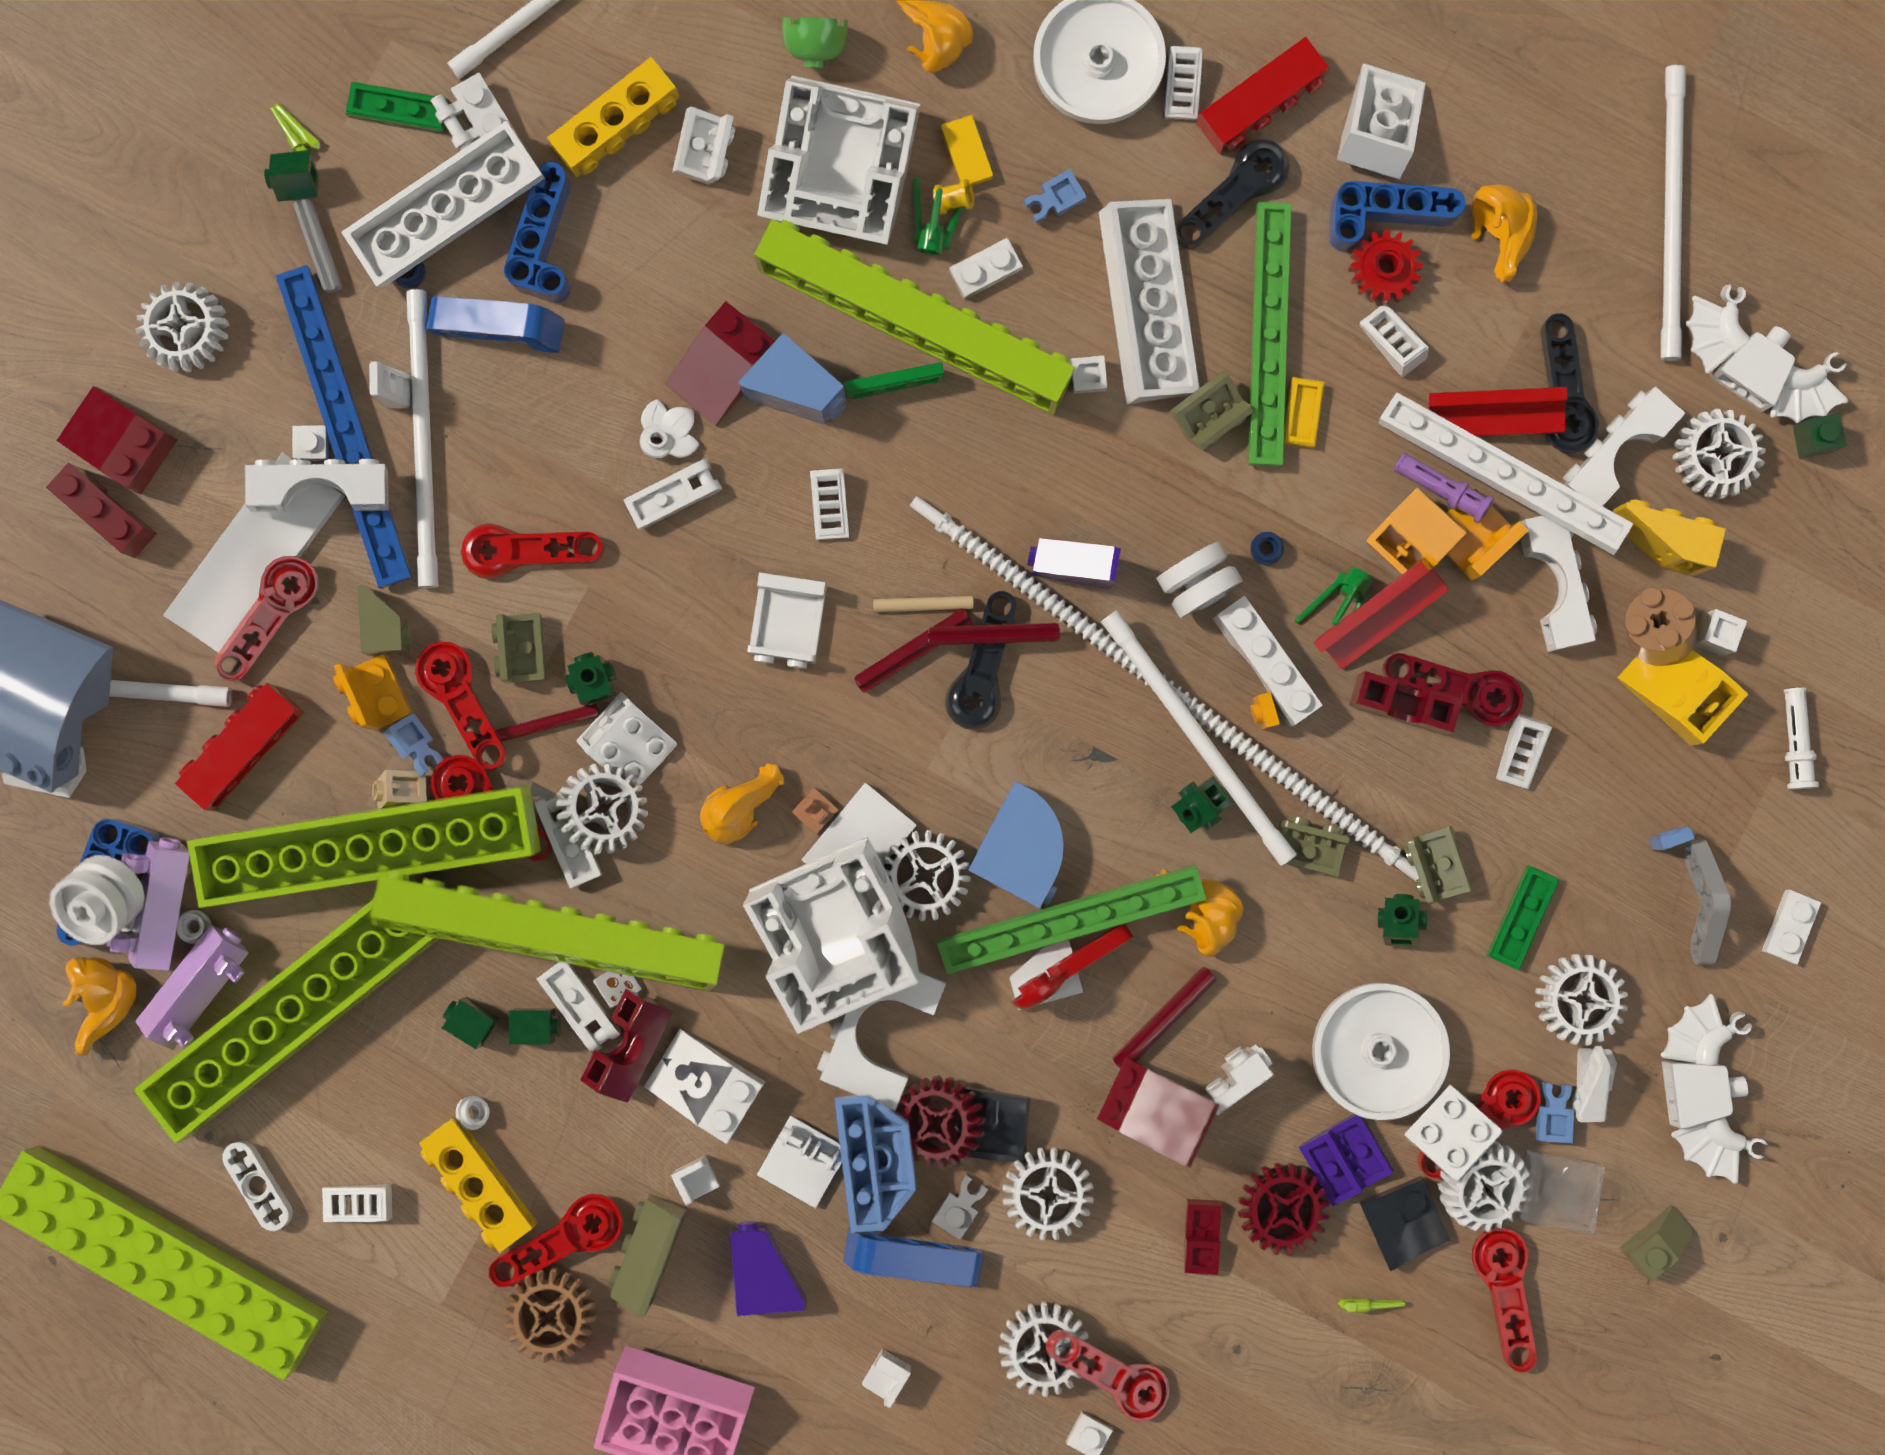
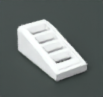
[1164,46,1203,121]
[1359,304,1429,377]
[369,361,412,409]
[810,469,849,540]
[1496,714,1552,789]
[1571,1046,1612,1123]
[322,1184,392,1222]

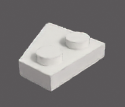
[1009,939,1083,1010]

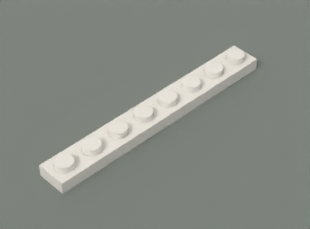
[1378,392,1633,555]

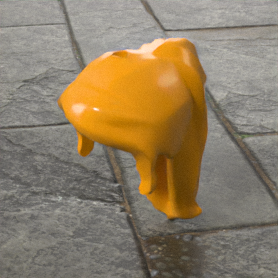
[897,0,974,74]
[1471,184,1537,283]
[700,763,784,845]
[1156,869,1244,957]
[63,957,137,1056]

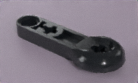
[1176,139,1290,249]
[1541,313,1599,453]
[945,591,1016,730]

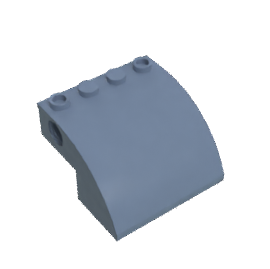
[0,600,113,793]

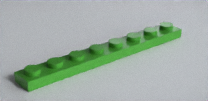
[1248,202,1291,467]
[937,865,1207,974]

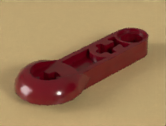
[1382,653,1523,726]

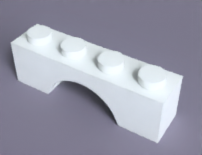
[1562,387,1685,506]
[245,459,389,512]
[1520,515,1597,652]
[1213,596,1323,727]

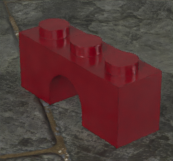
[46,462,157,558]
[1349,671,1463,735]
[580,989,673,1103]

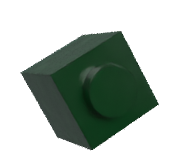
[264,150,319,202]
[1793,413,1847,459]
[441,997,500,1050]
[509,1008,561,1044]

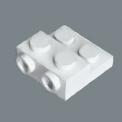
[1203,1044,1273,1115]

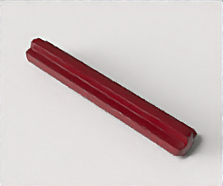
[854,609,972,693]
[928,623,1060,646]
[1112,967,1217,1068]

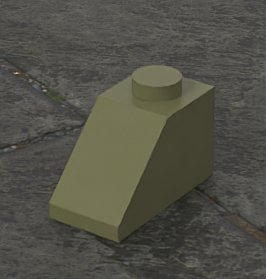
[358,585,413,656]
[1619,1206,1694,1282]

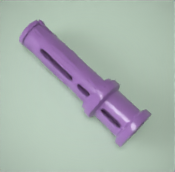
[1394,452,1494,524]

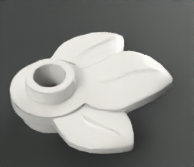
[639,399,699,458]

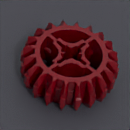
[895,1075,986,1169]
[1237,1162,1330,1256]

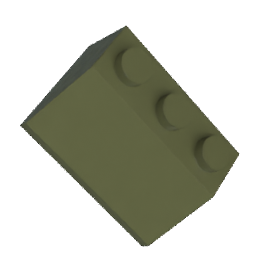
[608,1194,688,1317]

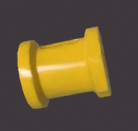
[933,179,974,215]

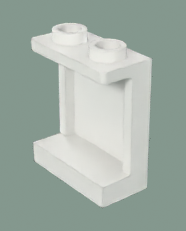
[747,572,827,669]

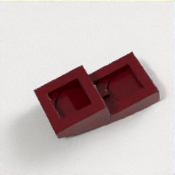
[1184,1199,1222,1275]

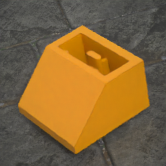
[1366,487,1467,574]

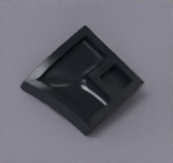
[957,1086,1030,1162]
[1359,1176,1450,1271]

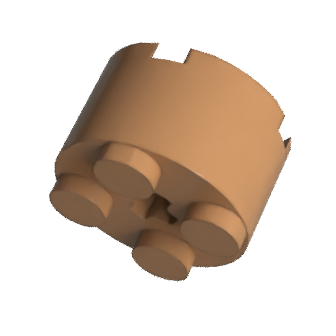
[1625,587,1697,666]

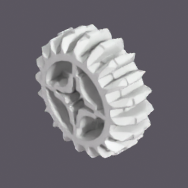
[135,282,229,372]
[1672,409,1766,499]
[556,764,648,854]
[883,830,971,921]
[1535,954,1628,1045]
[1438,1141,1532,1232]
[1003,1147,1094,1240]
[998,1301,1089,1397]

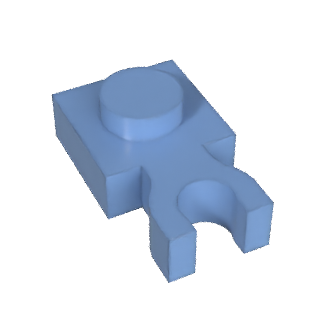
[1023,169,1087,225]
[384,713,444,777]
[1535,1082,1574,1143]

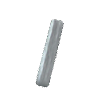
[293,198,342,293]

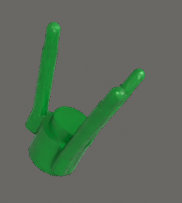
[913,177,964,255]
[1295,567,1374,625]

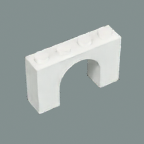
[817,971,946,1110]

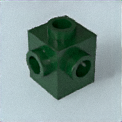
[565,652,617,706]
[1171,776,1233,833]
[1378,894,1427,947]

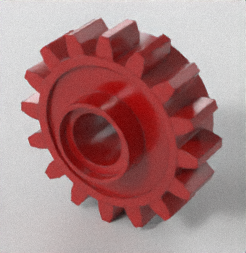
[1348,229,1423,305]

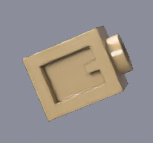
[372,770,427,808]

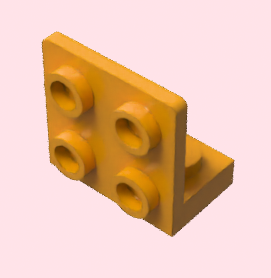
[1446,489,1529,581]
[333,654,413,731]

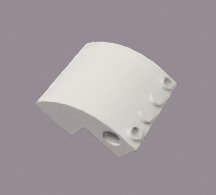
[757,75,921,244]
[743,837,919,1034]

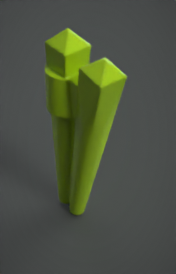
[270,103,320,151]
[1337,1298,1405,1313]

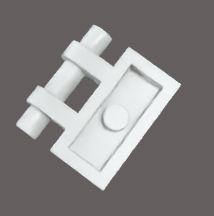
[431,72,512,150]

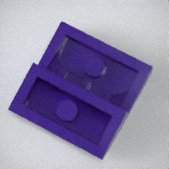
[1299,1114,1394,1206]

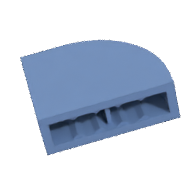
[968,781,1063,908]

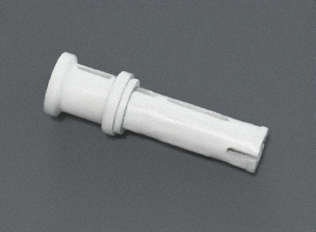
[1784,688,1819,790]

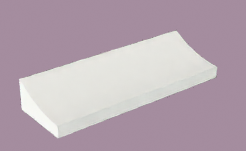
[341,120,545,290]
[1098,199,1199,405]
[163,452,345,653]

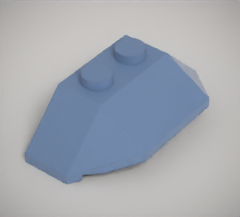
[834,1094,917,1233]

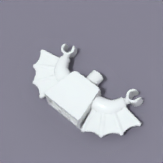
[1686,285,1848,423]
[1661,994,1768,1184]

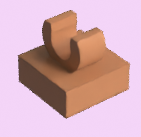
[792,788,839,835]

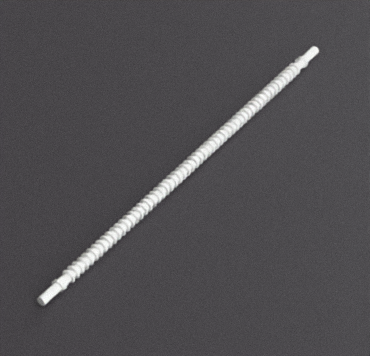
[910,495,1419,881]

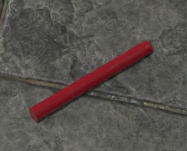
[467,703,599,749]

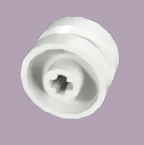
[1156,541,1243,619]
[49,855,145,945]

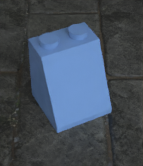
[738,333,846,424]

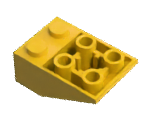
[1611,500,1726,576]
[1617,650,1748,746]

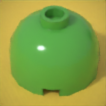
[782,17,848,68]

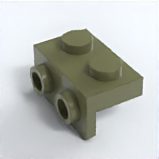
[1170,371,1254,450]
[491,613,547,684]
[1271,816,1351,877]
[1405,826,1473,905]

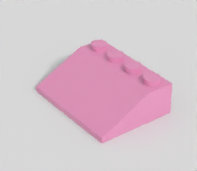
[593,1345,755,1455]

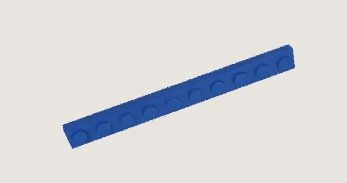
[275,265,413,589]

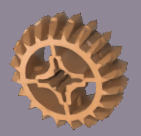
[503,1268,597,1363]

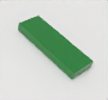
[345,81,451,134]
[844,362,944,400]
[1486,865,1560,971]

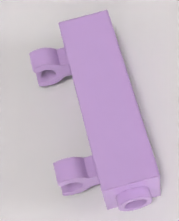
[107,838,189,970]
[135,924,248,1050]

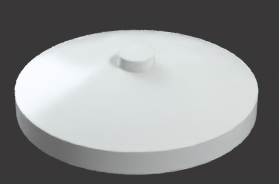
[1033,0,1166,124]
[1312,983,1450,1120]

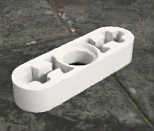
[222,1140,293,1231]

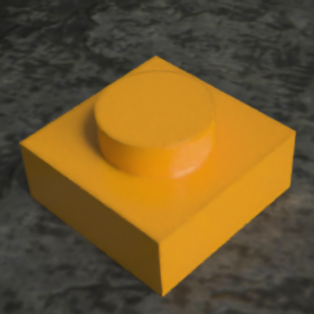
[1250,692,1280,730]

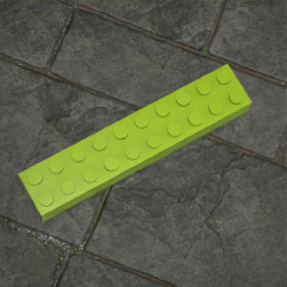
[754,219,1075,416]
[187,784,541,908]
[370,872,724,991]
[134,875,439,1144]
[0,1146,329,1381]

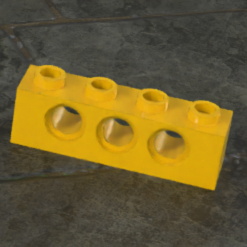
[547,57,679,178]
[419,1116,538,1253]

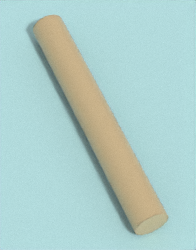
[873,596,973,612]

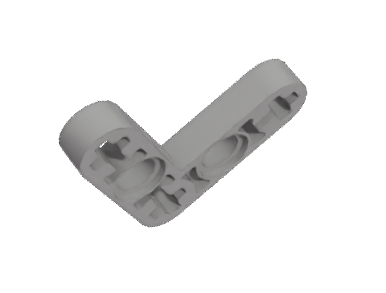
[1684,839,1731,965]

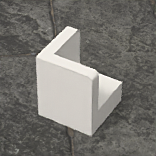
[1695,609,1747,656]
[671,1155,720,1206]
[862,1348,911,1408]

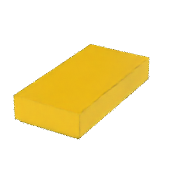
[941,115,993,186]
[1284,377,1325,449]

